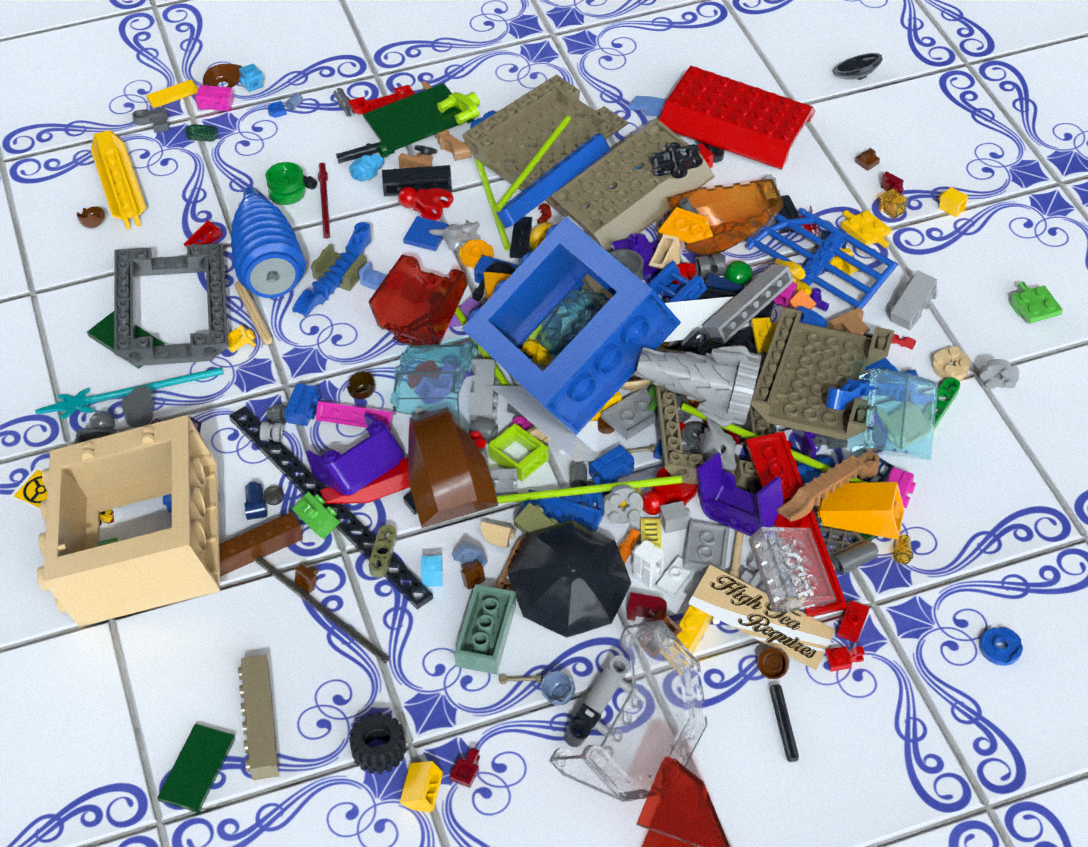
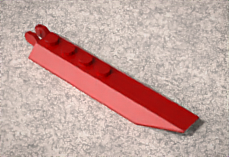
[320,430,487,504]

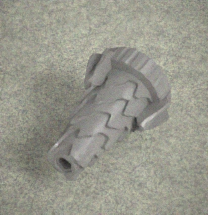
[636,345,762,427]

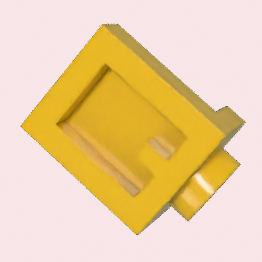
[228,325,256,353]

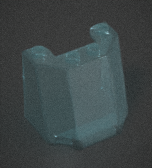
[390,343,479,421]

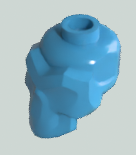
[349,154,384,181]

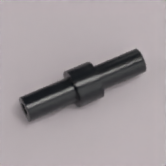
[472,279,485,302]

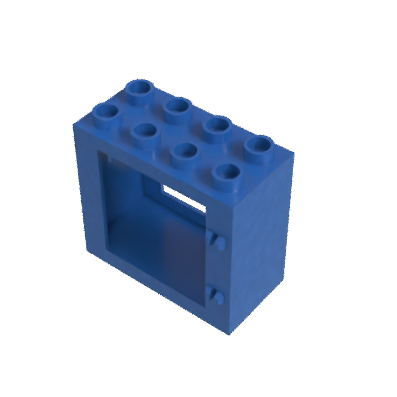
[461,216,681,435]

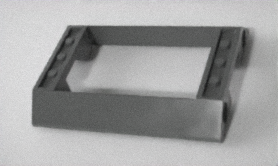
[114,243,228,366]

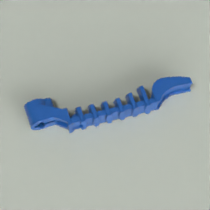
[292,222,372,317]
[825,379,932,410]

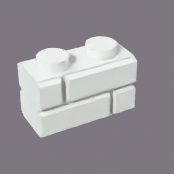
[631,540,664,588]

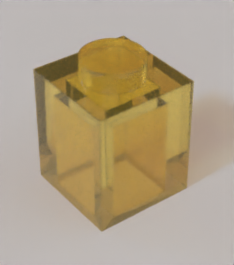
[879,188,908,219]

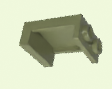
[311,244,367,291]

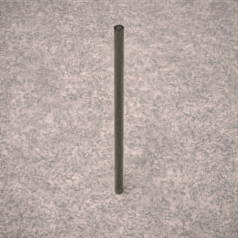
[255,555,390,663]

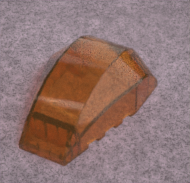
[667,179,784,255]

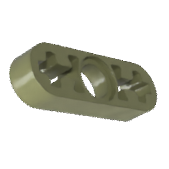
[369,525,397,578]

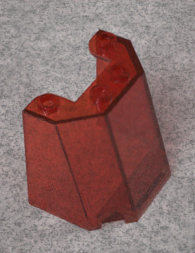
[368,254,468,351]

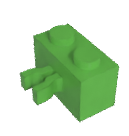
[292,492,340,539]

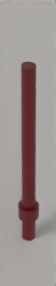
[318,163,330,239]

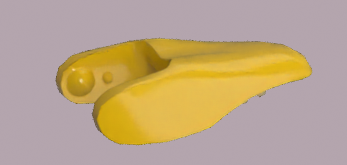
[775,258,812,295]

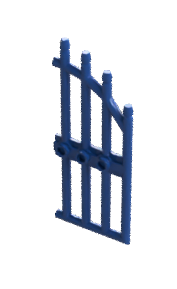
[736,208,898,310]

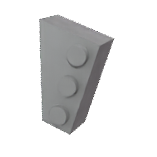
[889,271,938,330]
[469,359,499,425]

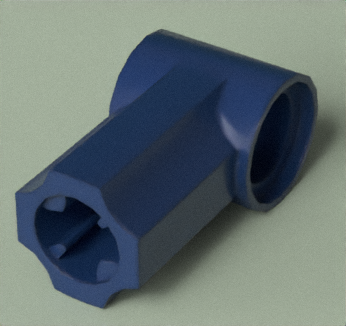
[244,481,267,520]

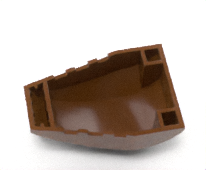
[408,407,498,528]

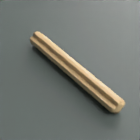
[235,282,273,345]

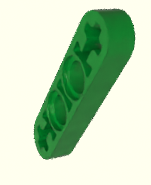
[921,377,961,433]

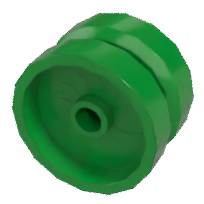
[265,162,306,205]

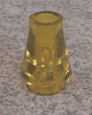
[893,535,913,564]

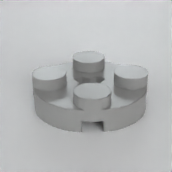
[980,359,1020,389]
[603,485,643,524]

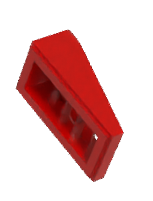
[183,220,223,248]

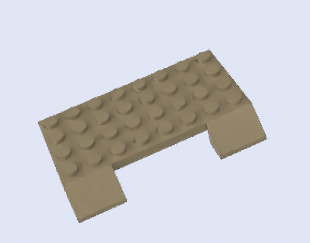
[751,307,894,440]

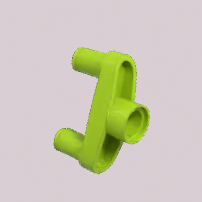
[437,92,480,125]

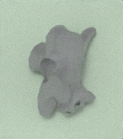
[429,220,481,251]

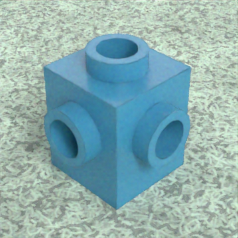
[239,63,264,92]

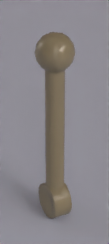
[626,445,656,453]
[499,675,543,684]

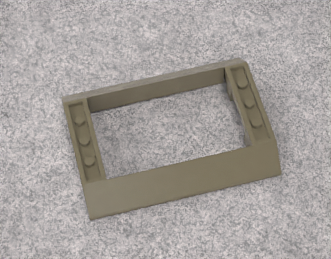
[655,348,771,492]

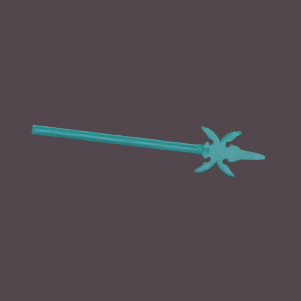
[35,367,223,420]

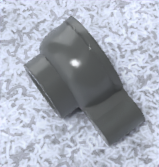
[266,404,287,426]

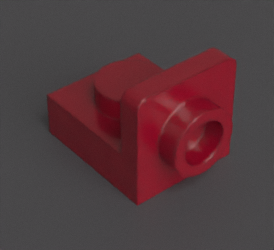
[881,171,904,201]

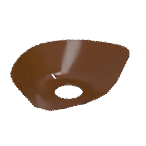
[203,64,242,88]

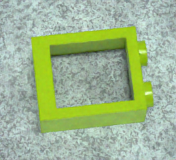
[488,423,549,482]

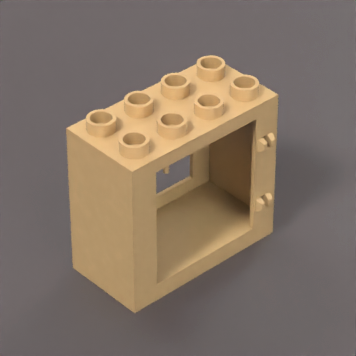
[37,415,220,627]

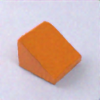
[789,290,817,316]

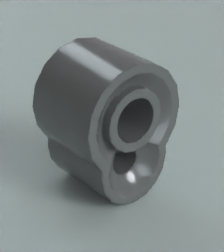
[121,386,155,427]

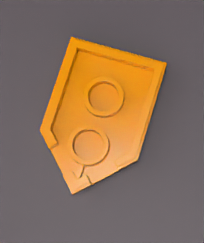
[658,207,713,243]

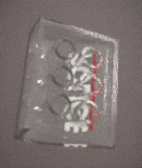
[748,527,836,612]

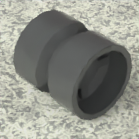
[695,253,726,279]

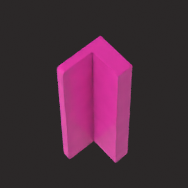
[316,400,396,431]

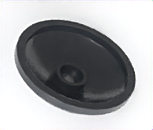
[834,53,883,80]

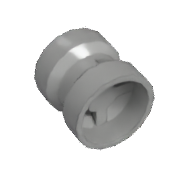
[260,422,283,442]

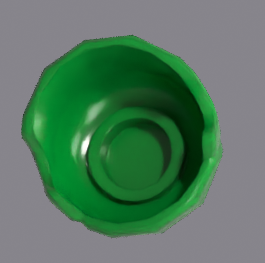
[724,260,753,285]

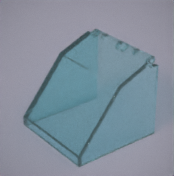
[852,368,938,460]

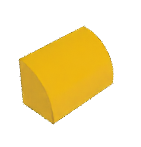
[400,761,443,812]

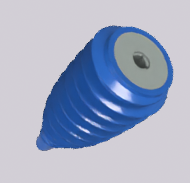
[231,187,306,298]

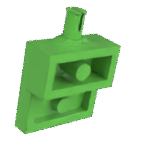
[1010,281,1063,324]

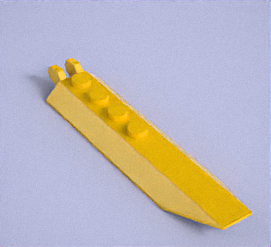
[91,130,146,230]

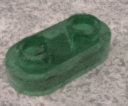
[185,124,219,142]

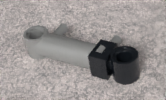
[564,655,637,747]

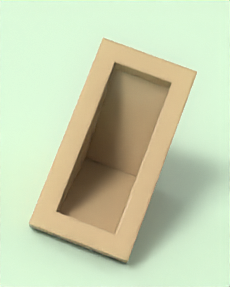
[649,234,680,270]

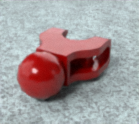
[398,187,454,220]
[642,467,698,515]

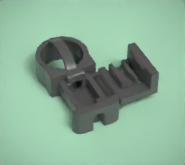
[132,106,169,133]

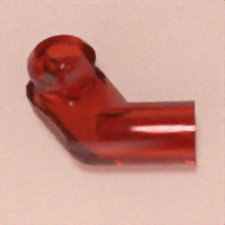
[537,203,552,224]

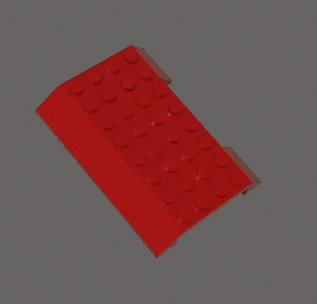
[659,65,816,170]

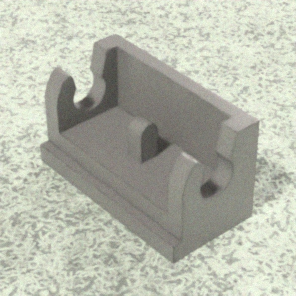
[489,468,518,496]

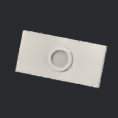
[656,557,694,598]

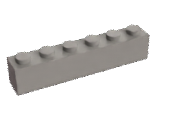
[703,264,794,343]

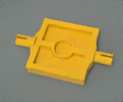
[841,210,891,248]

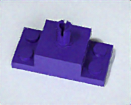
[611,233,660,276]

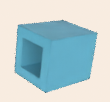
[421,555,443,587]

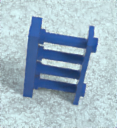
[648,260,707,303]

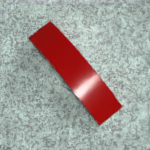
[348,85,415,114]

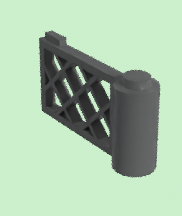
[813,509,878,575]

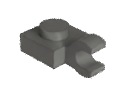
[812,434,848,449]

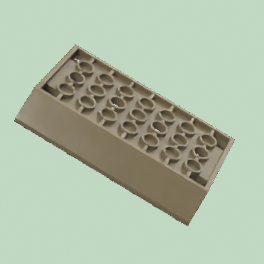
[462,74,628,191]
[545,118,714,253]

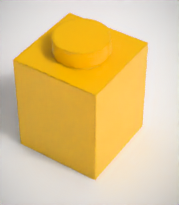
[939,187,968,217]

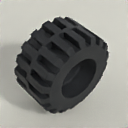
[349,713,406,774]

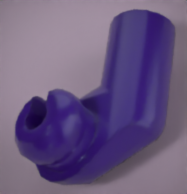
[810,288,829,312]

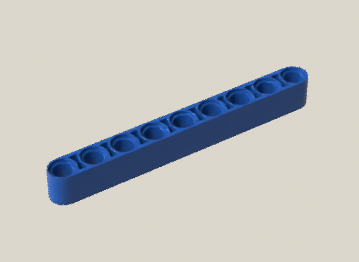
[496,133,610,228]

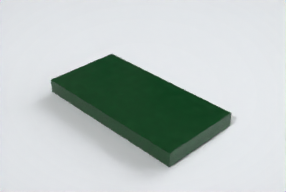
[87,311,165,369]
[157,724,236,813]

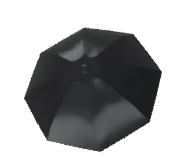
[507,520,632,638]

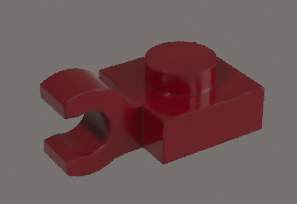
[449,747,480,788]

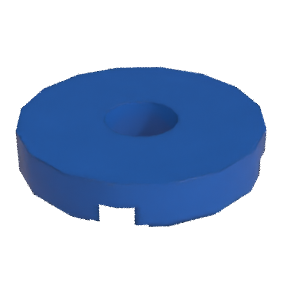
[980,627,1023,666]

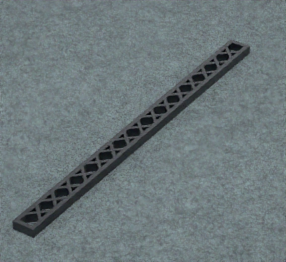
[229,406,433,610]

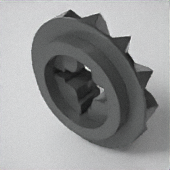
[681,422,709,449]

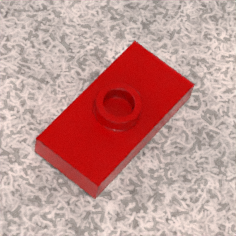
[837,600,870,643]

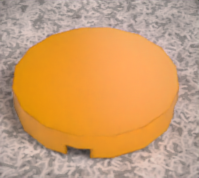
[459,239,494,268]

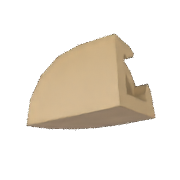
[481,522,516,548]

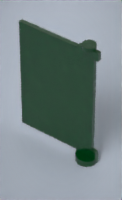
[362,83,475,159]

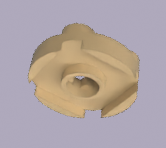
[932,346,971,380]

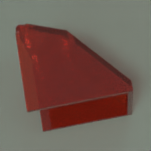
[637,757,730,847]

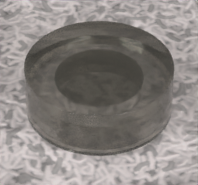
[264,486,284,505]

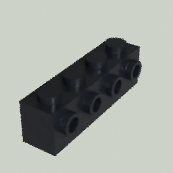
[382,165,452,196]

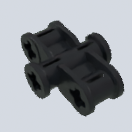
[650,142,703,179]

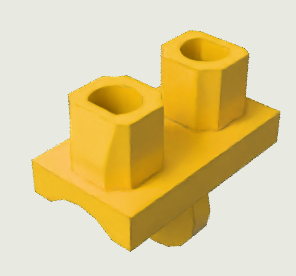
[829,248,859,276]
[522,331,553,366]

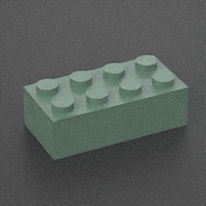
[455,584,516,674]

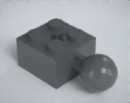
[74,411,117,444]

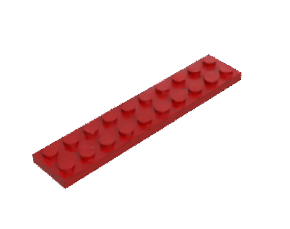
[745,431,847,617]

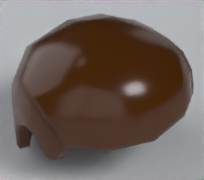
[76,206,105,228]
[758,647,790,679]

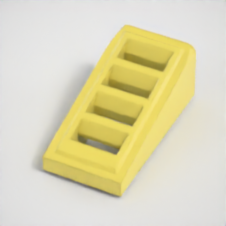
[640,518,662,549]

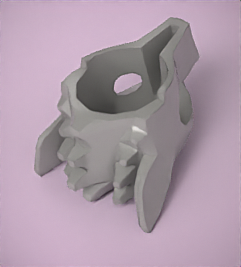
[690,418,737,471]

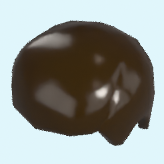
[347,371,376,400]

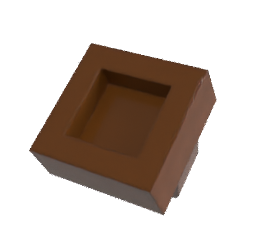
[855,148,880,171]
[460,561,485,590]
[294,565,319,594]

